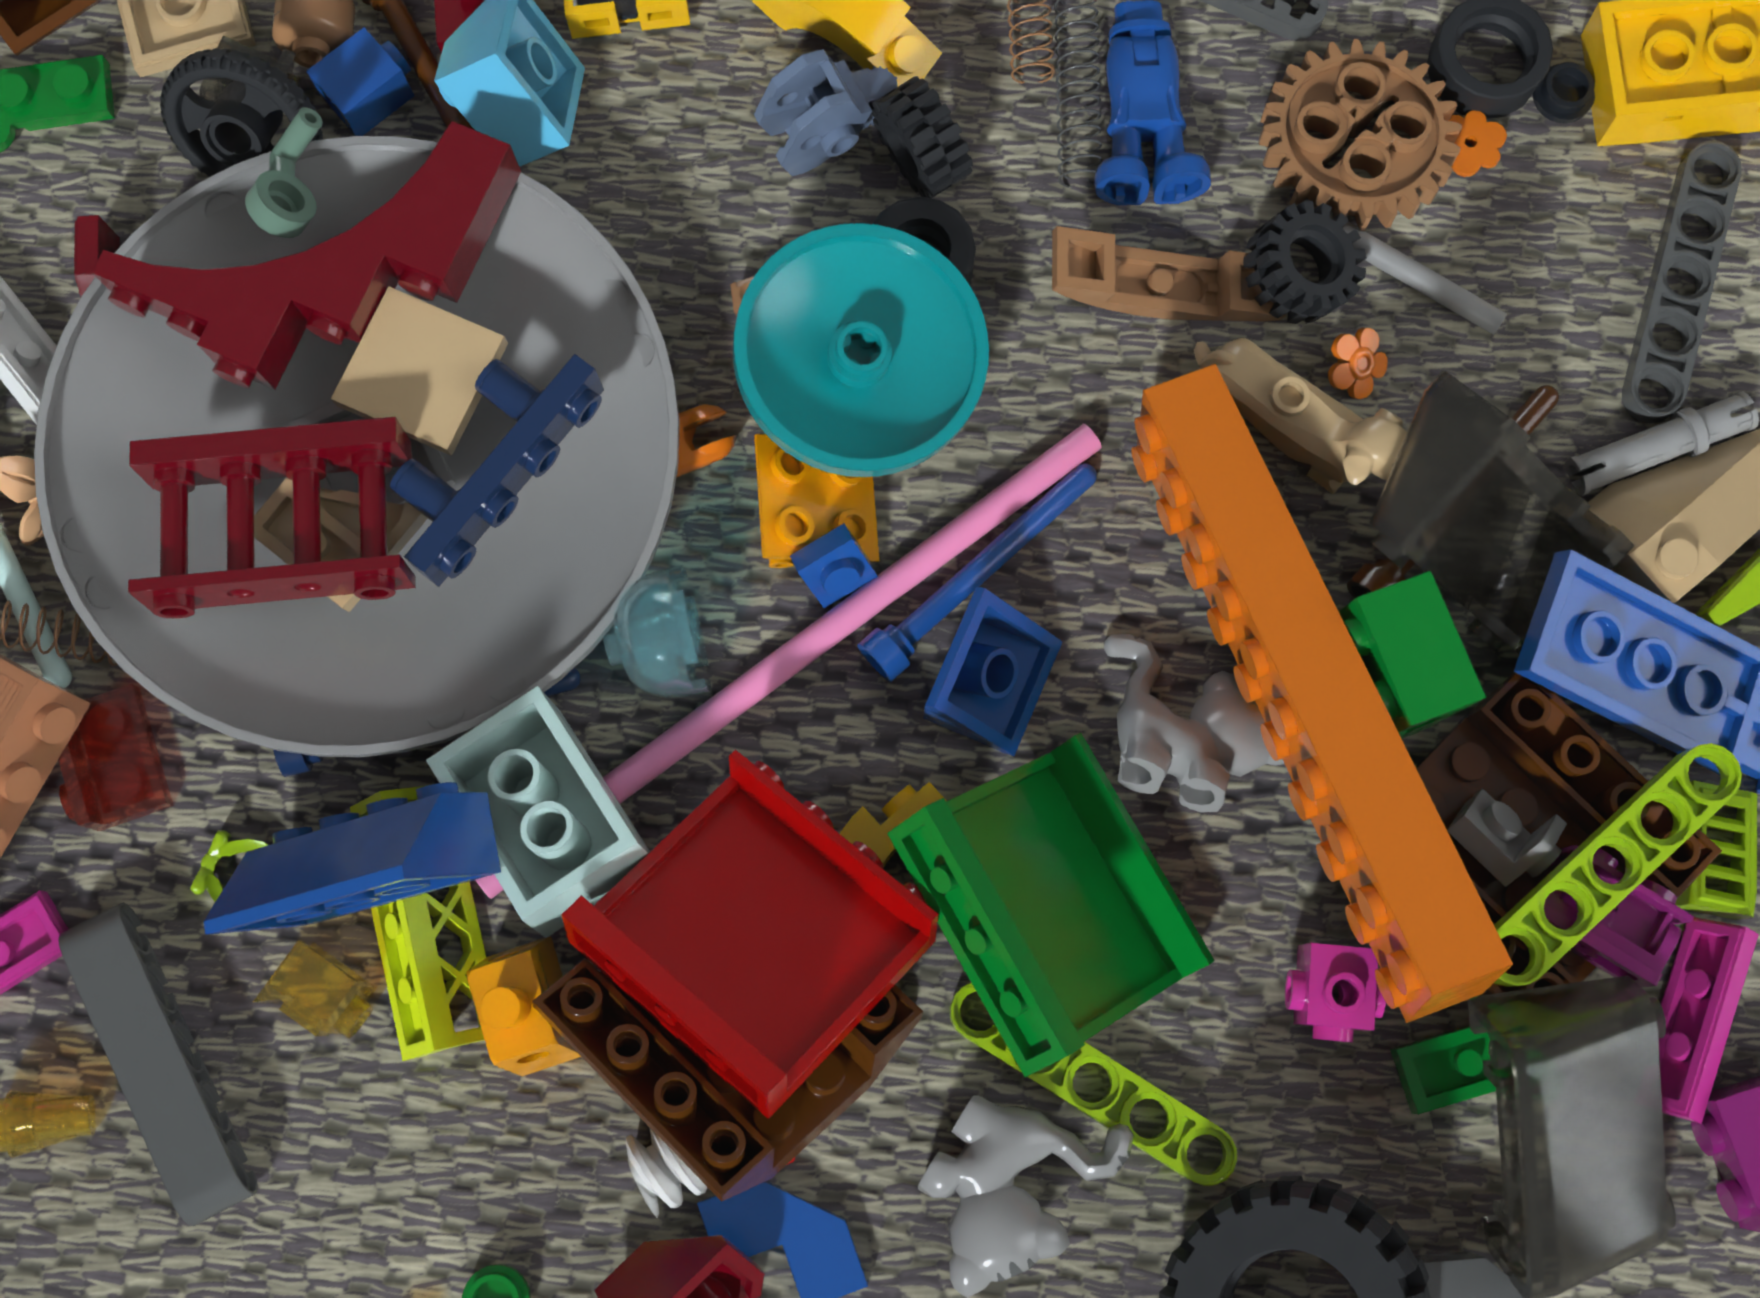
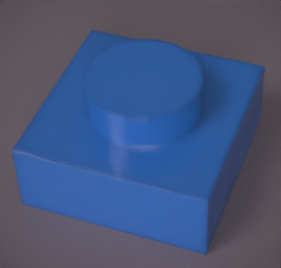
[790,523,878,608]

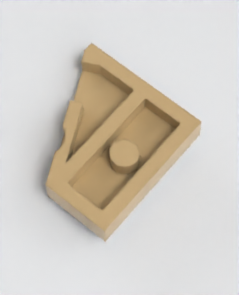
[254,478,428,612]

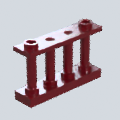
[128,417,416,619]

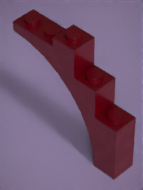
[91,121,521,390]

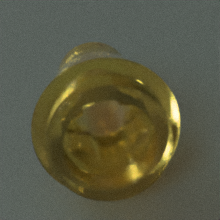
[0,1090,96,1158]

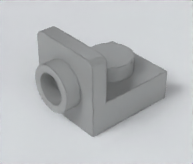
[1447,788,1567,887]

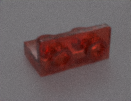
[58,684,174,831]

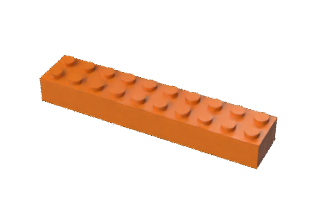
[1131,364,1513,1023]

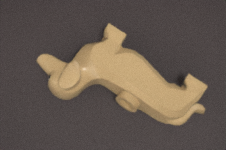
[1194,338,1430,494]

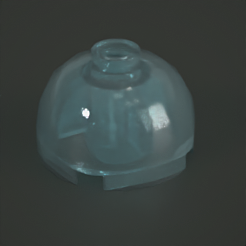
[603,565,711,698]

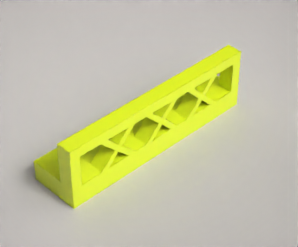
[350,785,486,1061]

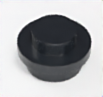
[1533,62,1595,124]

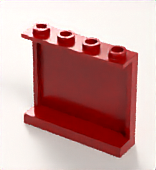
[561,749,939,1119]

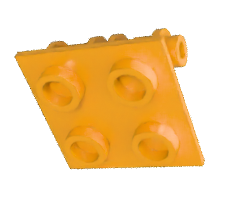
[754,434,880,568]

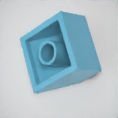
[434,0,585,167]

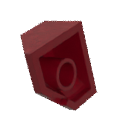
[594,1235,765,1298]

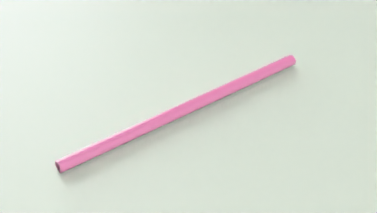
[476,424,1102,899]

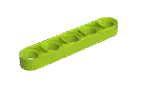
[1494,743,1742,987]
[949,983,1237,1186]

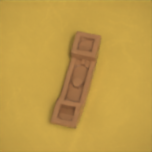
[1052,226,1286,321]

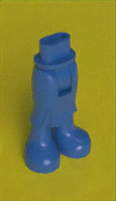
[1094,0,1211,206]

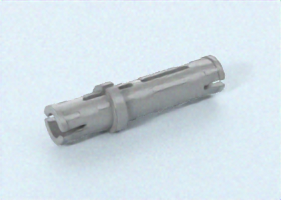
[1565,391,1759,495]

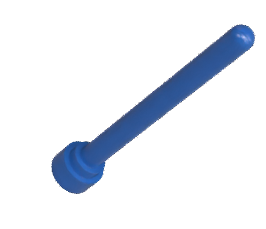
[857,463,1097,682]

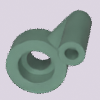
[245,107,323,238]

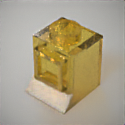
[252,940,377,1039]

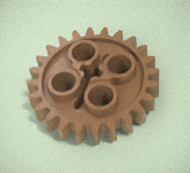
[1259,39,1462,231]

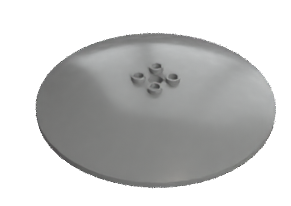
[34,136,680,757]

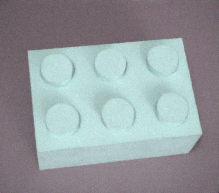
[426,686,650,938]

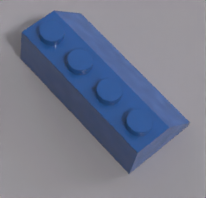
[204,782,501,935]

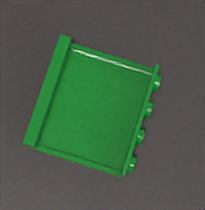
[887,733,1215,1077]

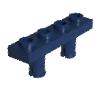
[390,354,604,587]

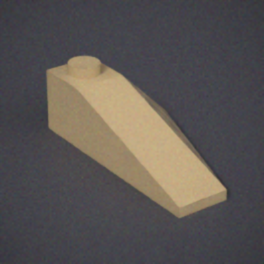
[1561,429,1760,603]

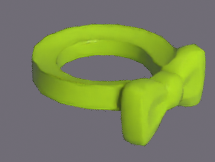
[190,830,269,902]

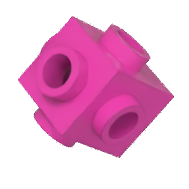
[1285,943,1386,1043]

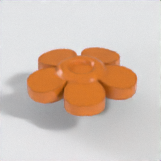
[1328,327,1388,399]

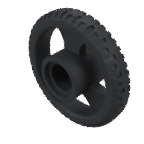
[160,48,323,178]

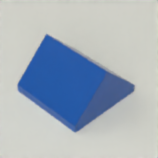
[923,586,1062,756]

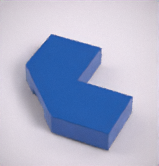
[697,1181,868,1298]

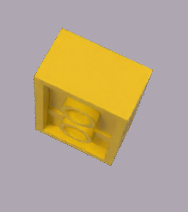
[1581,0,1760,146]

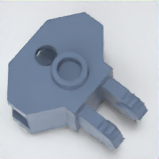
[754,49,897,176]

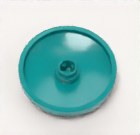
[733,223,989,477]

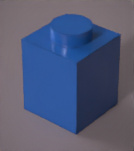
[306,27,415,136]

